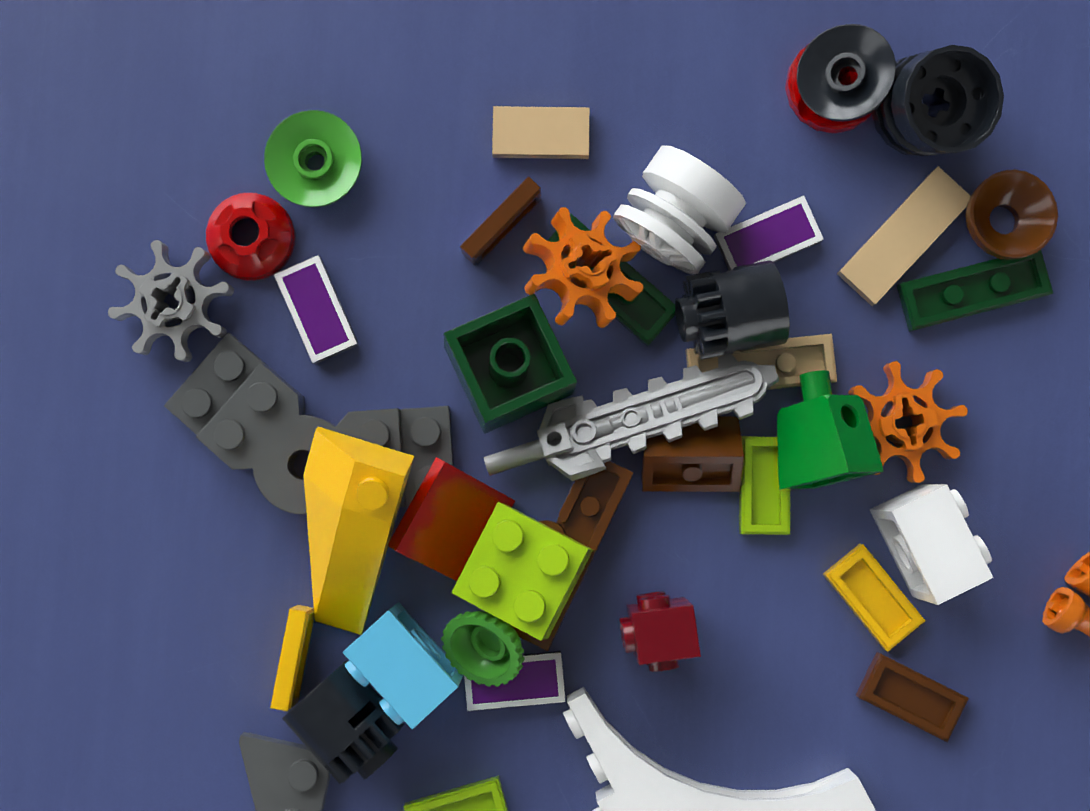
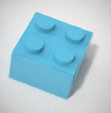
[342,602,463,729]

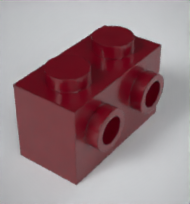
[619,591,701,672]

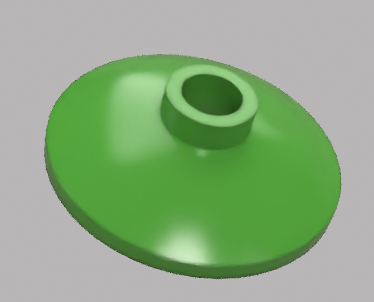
[264,110,362,207]

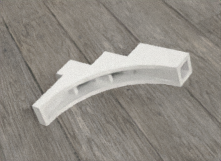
[563,687,876,811]

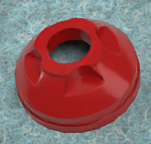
[206,193,295,281]

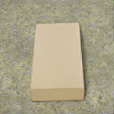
[492,106,590,159]

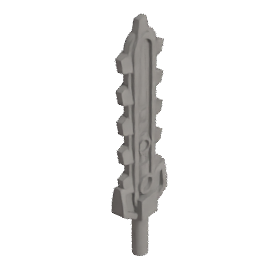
[483,354,779,481]

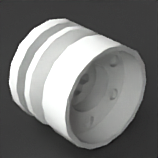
[613,146,746,275]

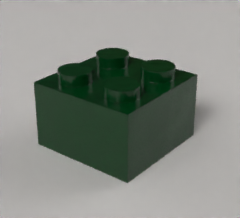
[443,293,577,434]

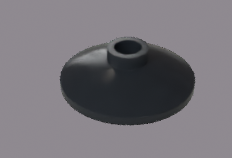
[797,24,896,121]

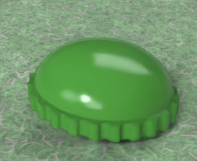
[441,611,525,687]

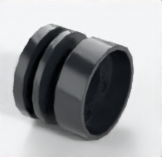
[872,45,1004,157]

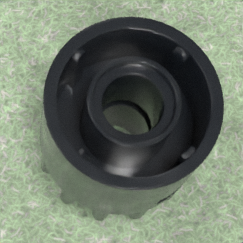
[675,260,790,360]
[282,660,405,784]

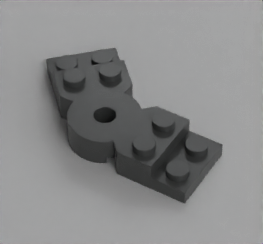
[164,333,454,514]

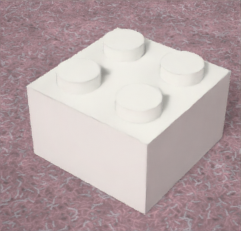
[870,484,993,605]

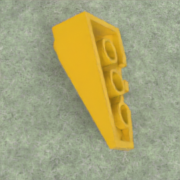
[303,426,414,635]

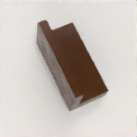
[641,416,744,492]

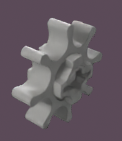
[108,240,234,362]

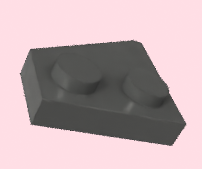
[239,732,331,811]

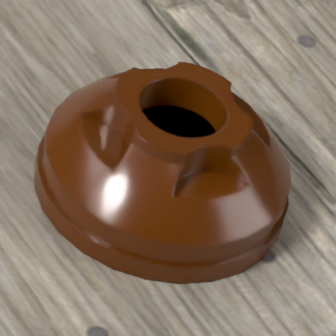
[966,169,1058,260]

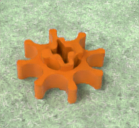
[523,207,643,328]
[849,361,968,483]

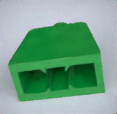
[777,370,883,490]

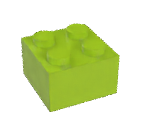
[451,502,593,641]

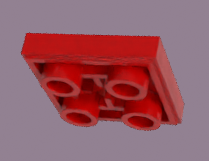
[387,457,515,581]

